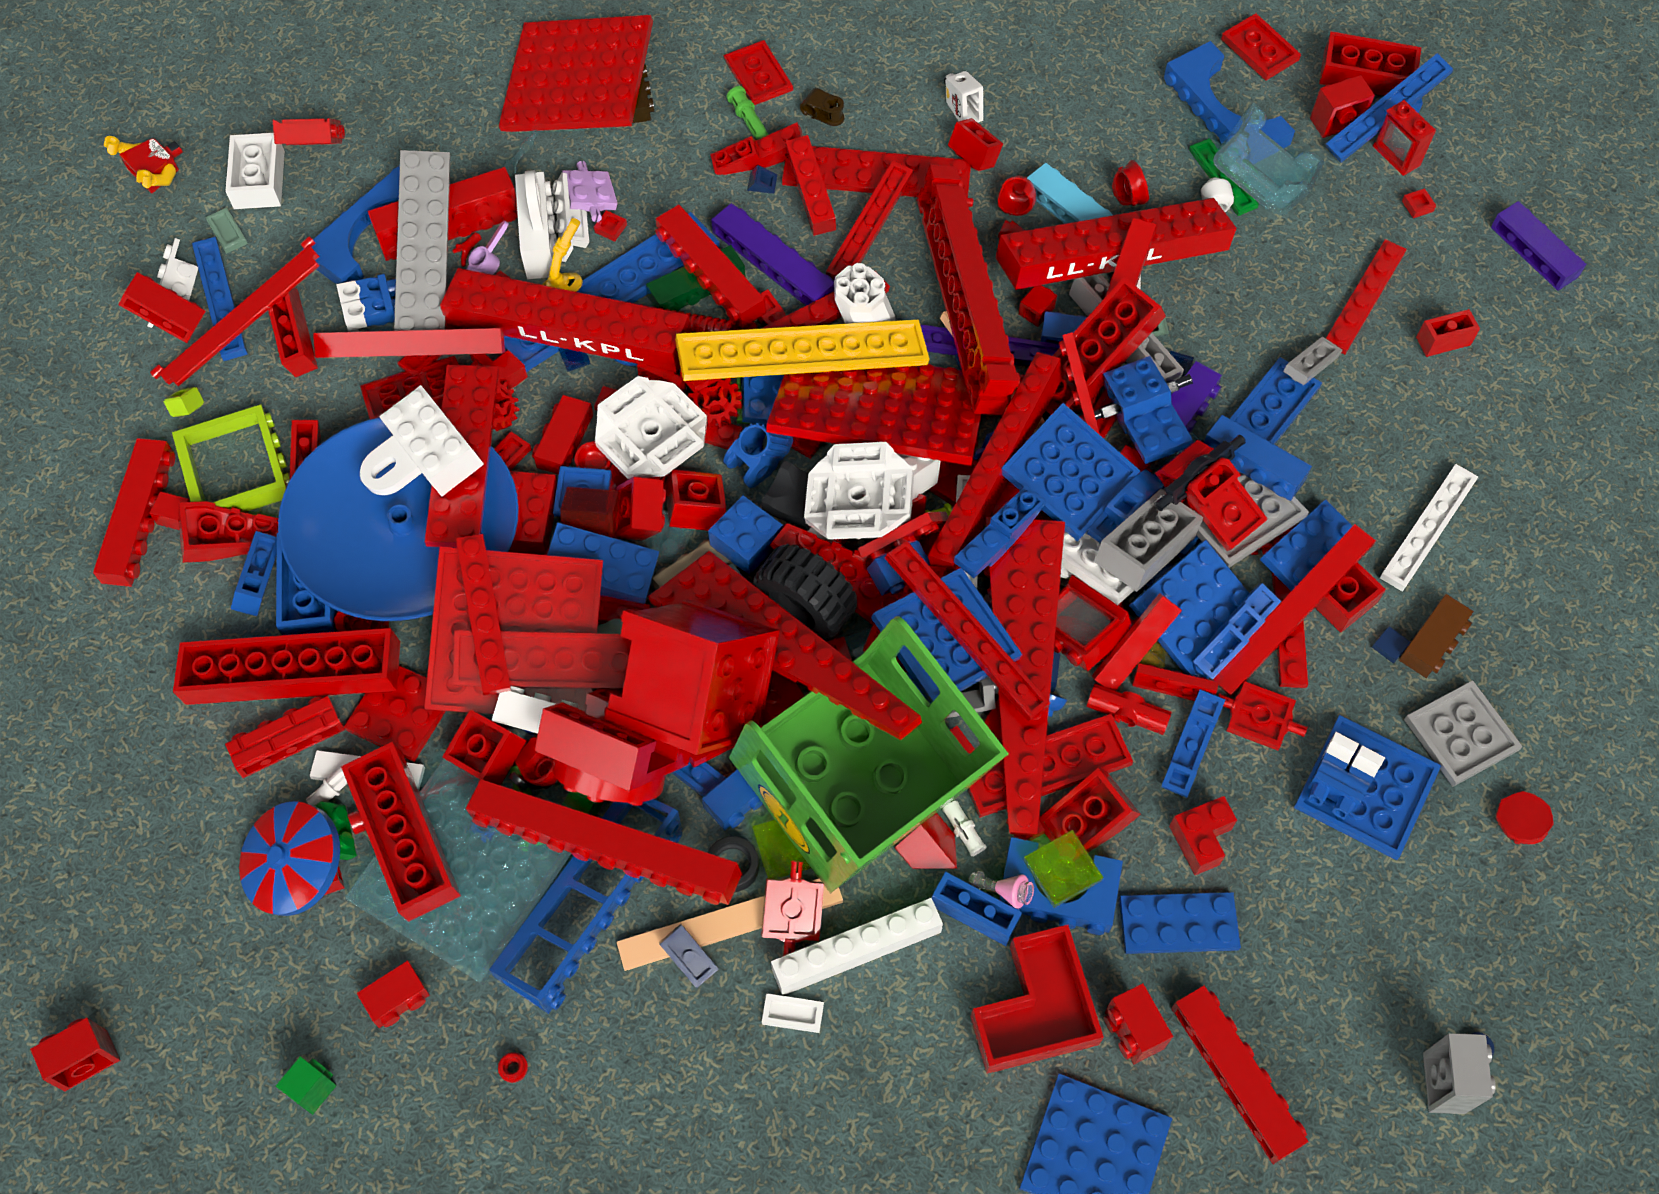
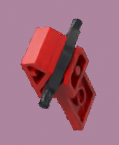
[1154,435,1268,551]

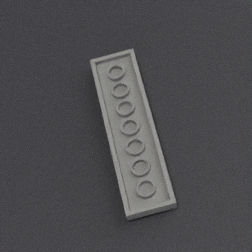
[394,150,450,331]

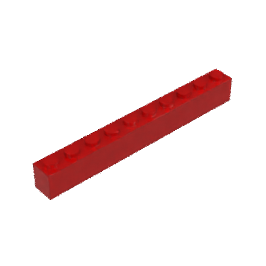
[928,352,1063,575]
[466,779,742,905]

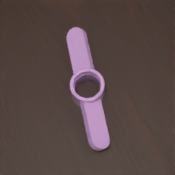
[466,220,509,275]

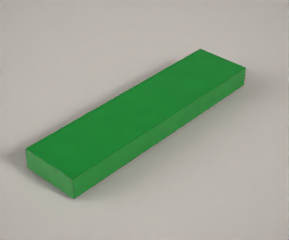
[1189,138,1259,216]

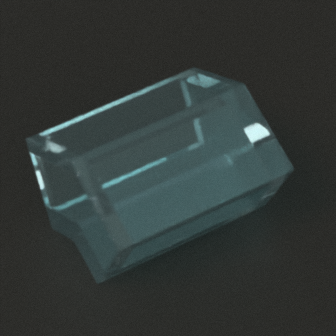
[843,626,873,662]

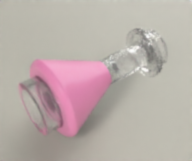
[969,870,1034,909]

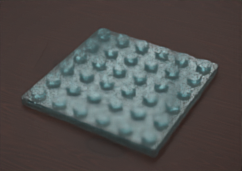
[345,759,572,985]

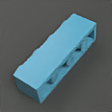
[1027,163,1112,224]

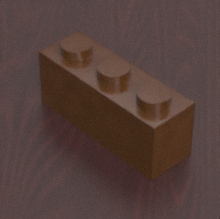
[1399,594,1474,678]

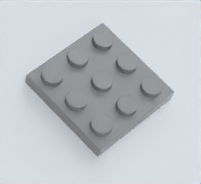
[1404,681,1522,787]

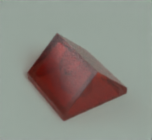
[560,487,619,539]

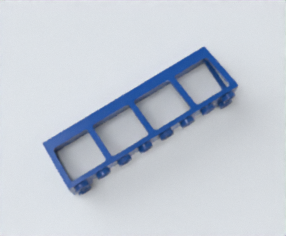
[489,799,683,1014]

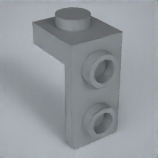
[947,676,999,718]

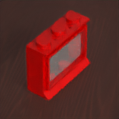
[1054,575,1132,671]

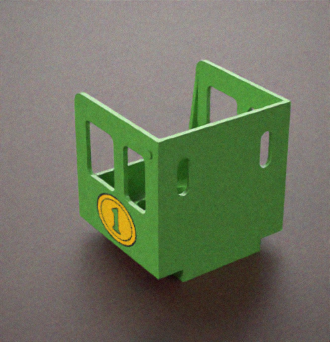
[729,616,1009,894]

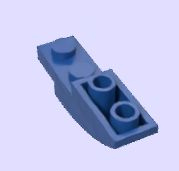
[1087,469,1165,544]
[954,486,1046,578]

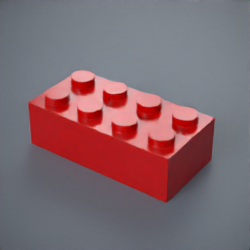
[1319,31,1422,96]

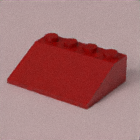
[360,355,459,420]

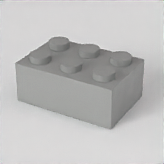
[1423,1033,1495,1114]

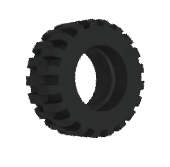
[753,544,857,641]

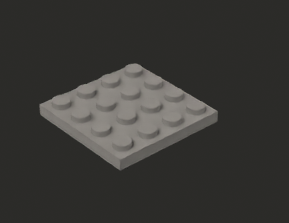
[1162,471,1309,568]

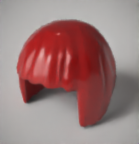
[997,175,1036,216]

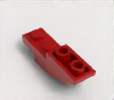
[710,122,803,175]

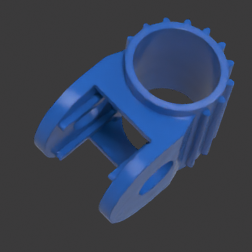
[723,423,790,488]

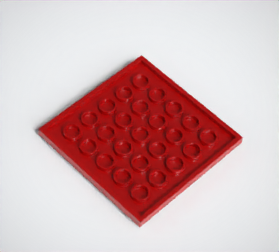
[499,15,653,132]
[424,547,603,714]

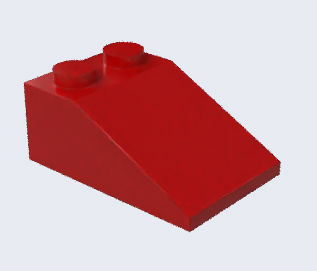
[1039,768,1141,865]

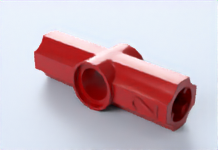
[1086,684,1172,735]

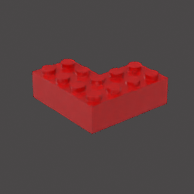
[970,925,1104,1074]

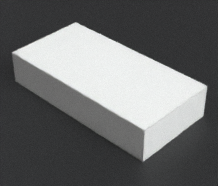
[762,994,824,1033]

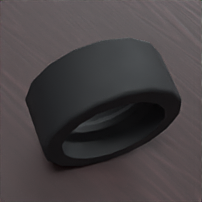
[708,836,759,892]

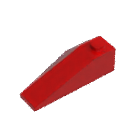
[179,501,278,563]

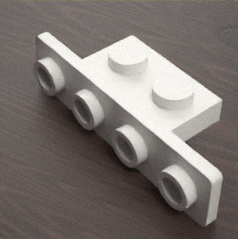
[552,173,589,262]
[147,238,198,328]

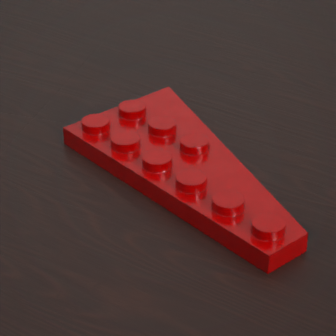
[770,523,906,626]

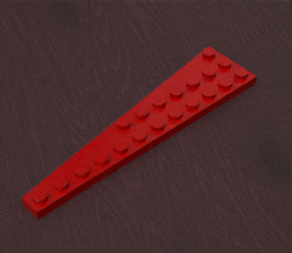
[986,517,1065,837]
[648,551,922,740]

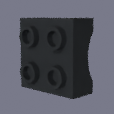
[761,461,811,531]

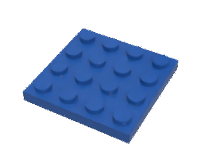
[1001,403,1140,542]
[1129,540,1268,679]
[871,567,1022,704]
[1294,715,1441,860]
[1019,1074,1172,1194]

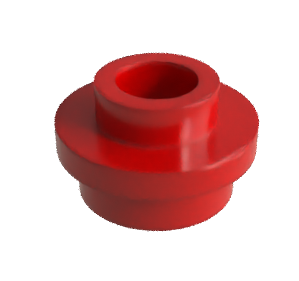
[498,1052,528,1083]

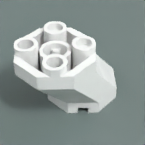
[834,263,895,324]

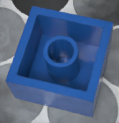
[708,496,783,575]

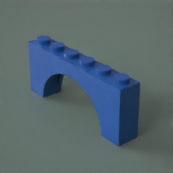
[1164,41,1295,168]
[301,165,400,284]

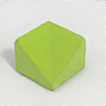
[163,387,204,417]

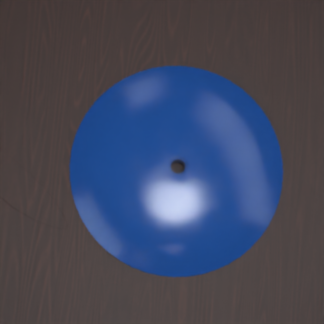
[278,418,519,621]

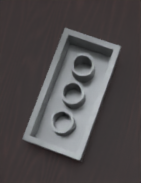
[1094,489,1204,592]

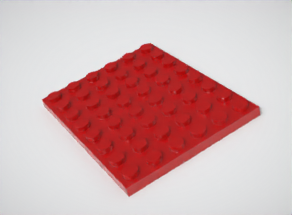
[766,364,981,466]

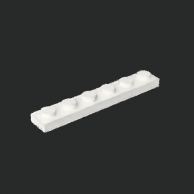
[1380,464,1478,592]

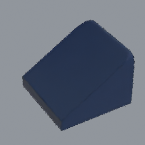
[747,165,778,194]

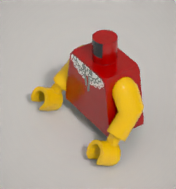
[104,136,183,194]

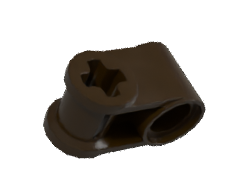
[800,88,845,126]

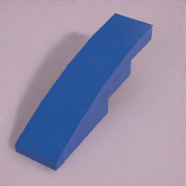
[1192,583,1281,680]

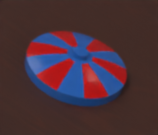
[239,801,340,916]

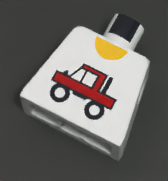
[944,71,983,122]

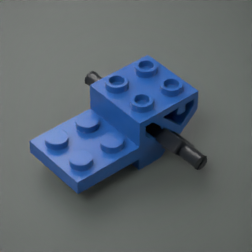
[1093,356,1193,464]

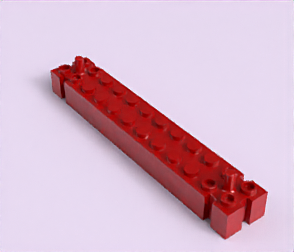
[917,165,1024,415]

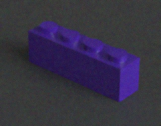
[1491,201,1587,291]
[1166,361,1222,457]

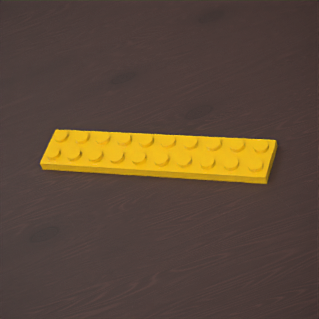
[675,320,929,381]

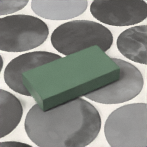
[205,208,248,254]

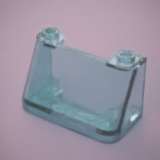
[1213,102,1325,216]

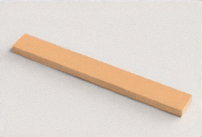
[617,879,843,971]

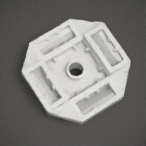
[595,376,707,480]
[804,442,914,540]

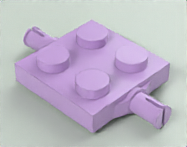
[562,161,617,222]

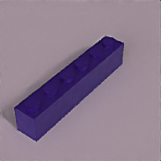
[711,203,834,306]

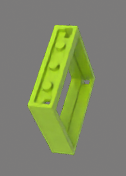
[172,405,290,513]

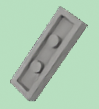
[1283,337,1342,385]

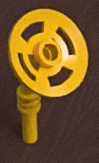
[541,218,583,292]

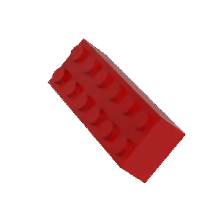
[368,167,518,261]
[1045,277,1166,417]
[341,742,461,922]

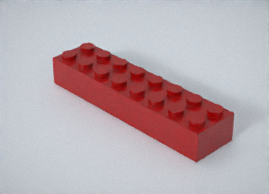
[173,628,401,705]

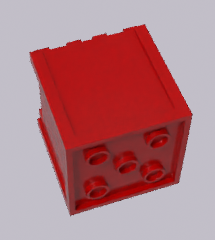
[604,599,780,755]

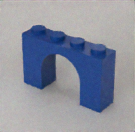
[999,837,1123,935]

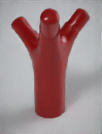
[452,232,482,267]

